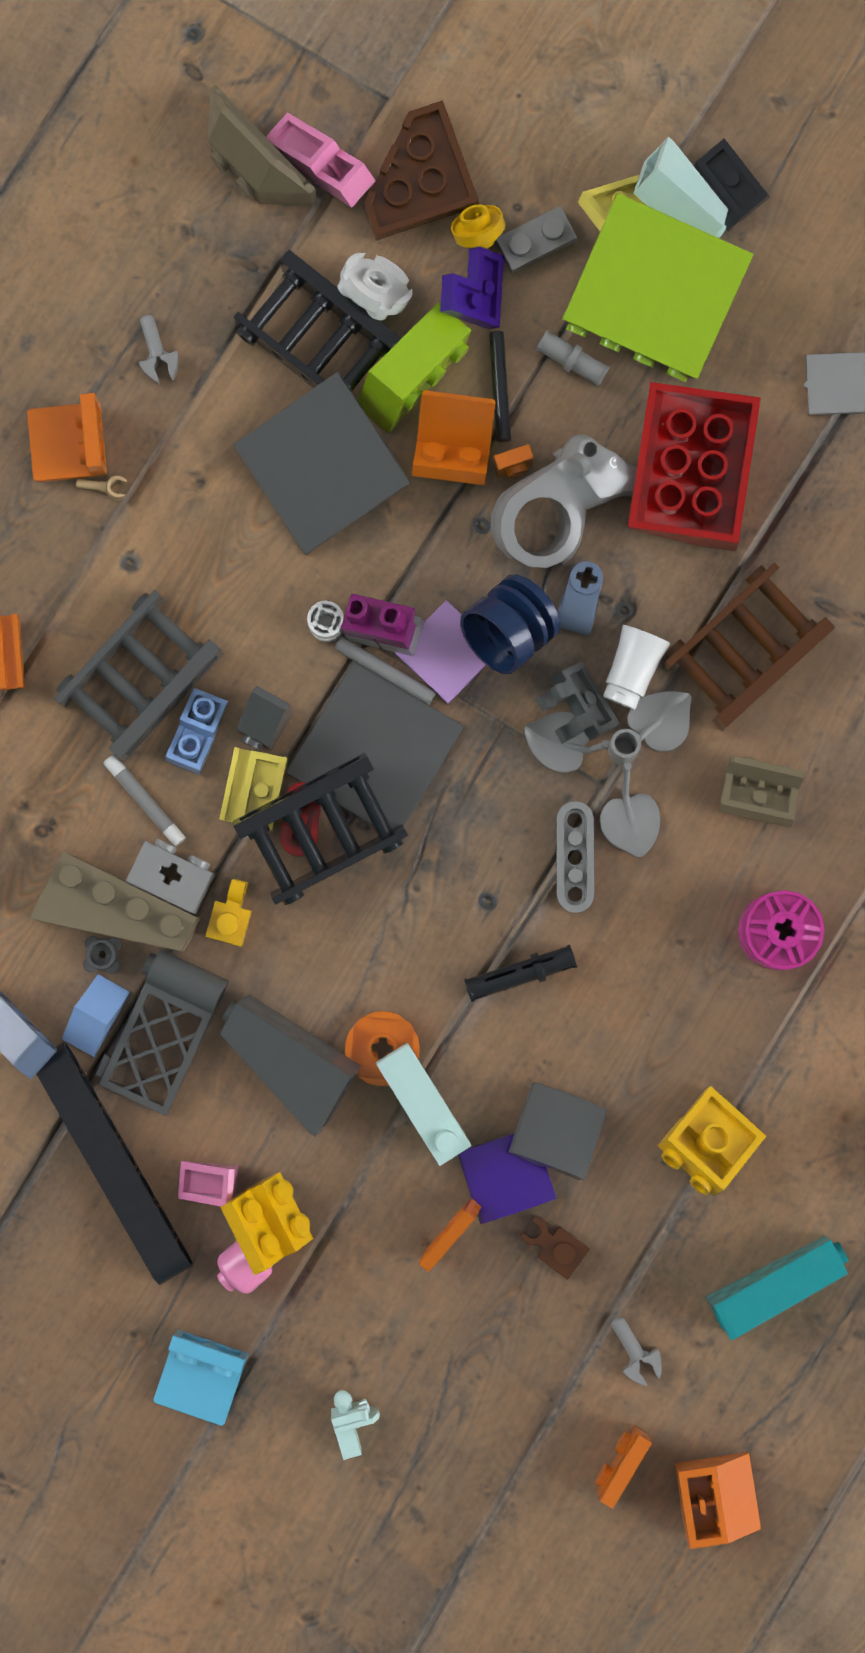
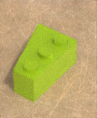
[358,302,472,434]

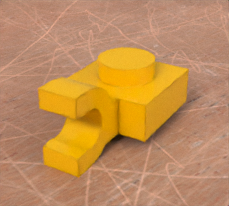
[205,879,252,947]

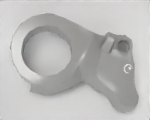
[491,434,637,568]

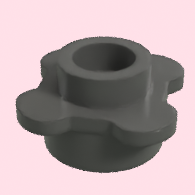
[83,936,122,974]

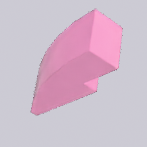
[266,112,375,208]

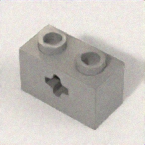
[126,839,215,915]

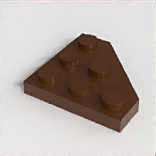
[364,100,479,241]

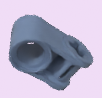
[558,561,603,636]

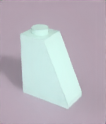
[633,137,728,238]

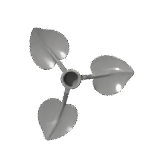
[524,691,691,858]

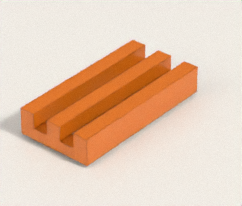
[419,1199,482,1272]

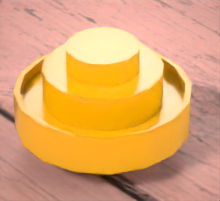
[451,204,506,249]

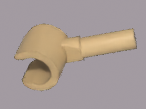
[76,476,127,501]

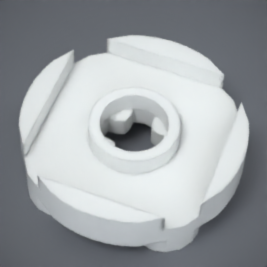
[338,253,413,321]

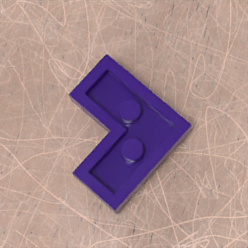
[440,247,504,330]

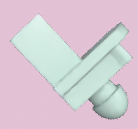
[331,1390,380,1460]

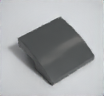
[508,1082,607,1180]

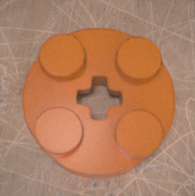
[345,1011,420,1086]

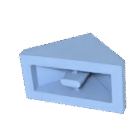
[62,974,131,1057]

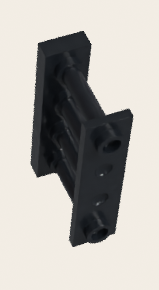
[234,250,402,392]
[233,753,408,905]

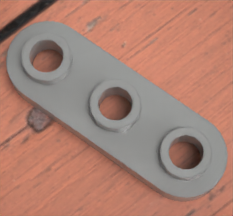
[556,801,594,913]

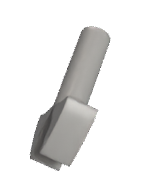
[139,315,179,385]
[611,1317,661,1386]

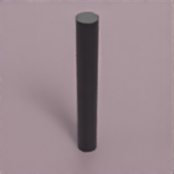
[489,331,511,442]

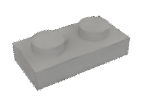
[495,206,577,274]

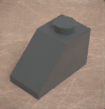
[237,686,293,751]

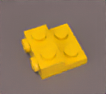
[657,1086,766,1196]
[220,1172,314,1275]

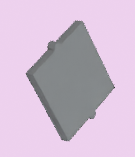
[803,352,865,416]

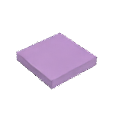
[395,600,486,705]

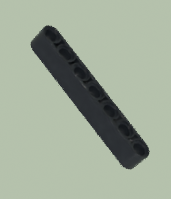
[36,1042,193,1285]

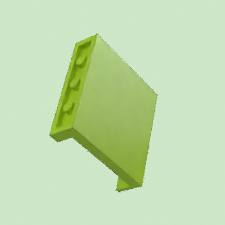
[561,193,754,382]

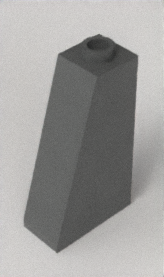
[220,994,361,1137]

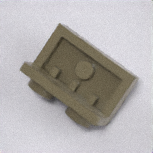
[718,756,804,828]

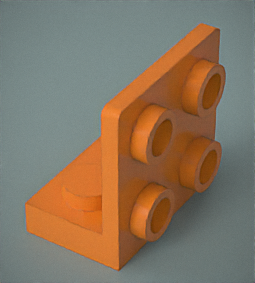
[412,390,496,485]
[27,393,107,482]

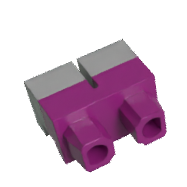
[341,593,424,656]

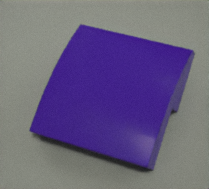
[458,1133,557,1224]

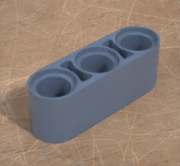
[0,991,57,1079]

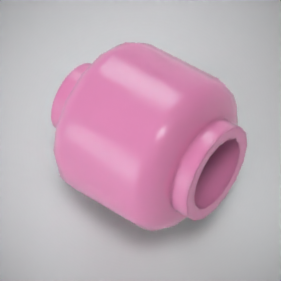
[217,1240,273,1294]

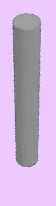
[335,637,436,705]

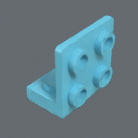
[153,1329,249,1426]

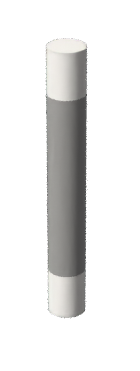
[103,754,186,847]

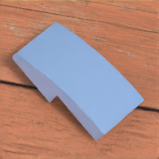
[165,688,228,775]

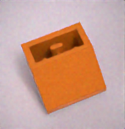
[674,1452,761,1549]

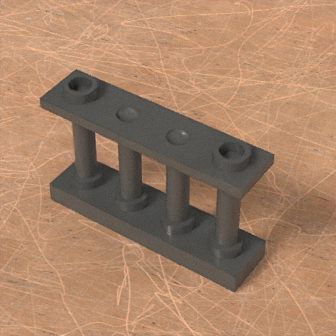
[54,590,223,762]

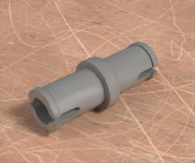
[536,329,610,387]

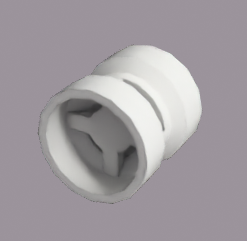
[307,601,344,643]

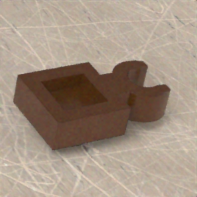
[520,1215,590,1280]

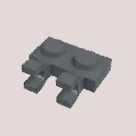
[535,661,620,744]

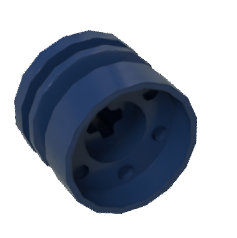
[460,574,561,674]

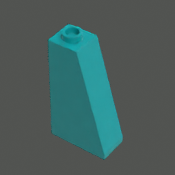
[705,1236,849,1341]

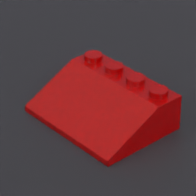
[628,382,761,552]

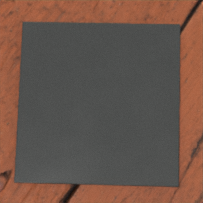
[233,372,411,555]
[286,661,464,829]

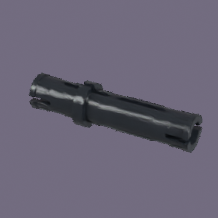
[464,944,577,1002]

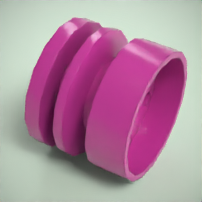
[737,890,825,970]

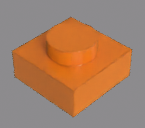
[493,444,534,479]

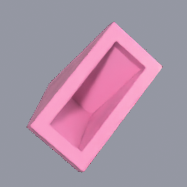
[178,1161,239,1206]

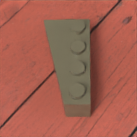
[29,852,201,952]

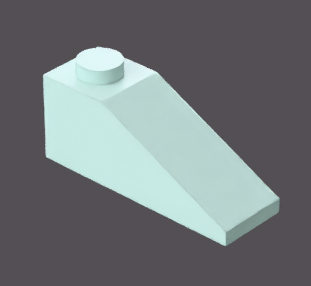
[376,1043,472,1166]

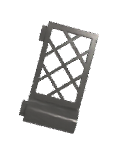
[95,949,229,1116]

